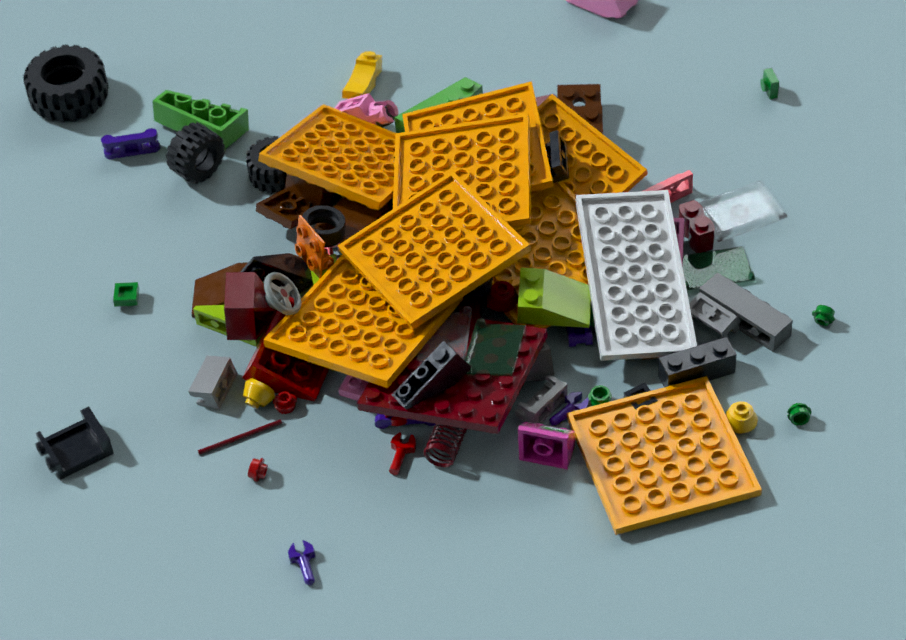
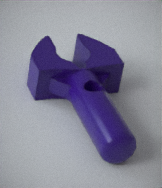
[549,392,589,426]
[288,540,316,585]

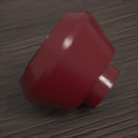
[486,281,519,312]

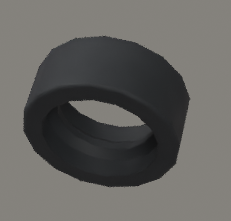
[302,206,346,248]

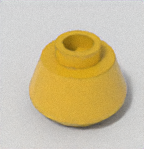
[243,378,275,409]
[725,401,758,434]

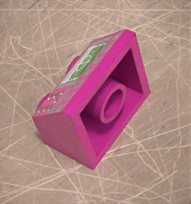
[518,422,575,470]

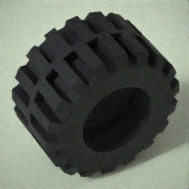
[166,122,225,184]
[246,136,287,194]

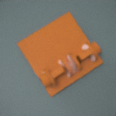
[295,215,334,278]

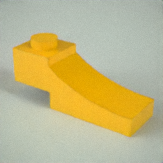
[342,51,382,99]

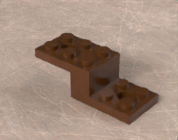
[557,84,603,134]
[256,174,335,229]

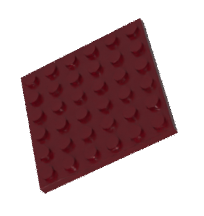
[357,314,548,434]

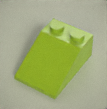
[517,267,591,328]

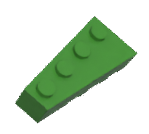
[394,77,483,133]
[152,90,249,150]

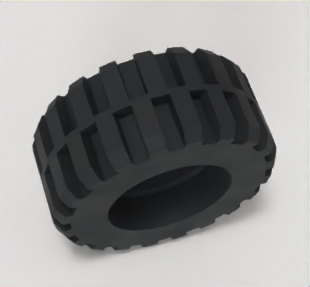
[23,44,109,123]

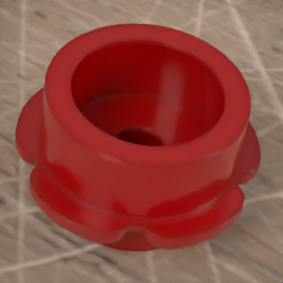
[273,391,297,414]
[248,458,268,482]

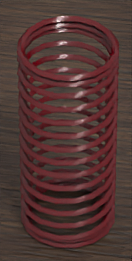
[424,424,467,467]

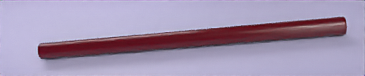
[197,419,282,455]

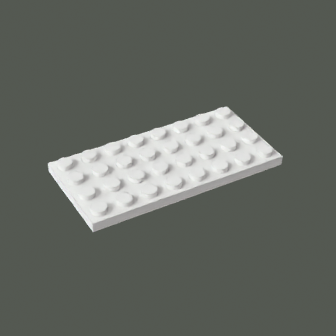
[575,190,697,361]

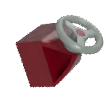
[224,272,301,340]

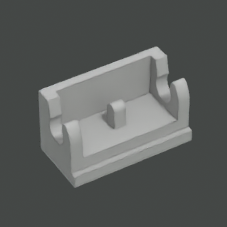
[689,292,740,340]
[188,355,238,409]
[515,375,567,424]

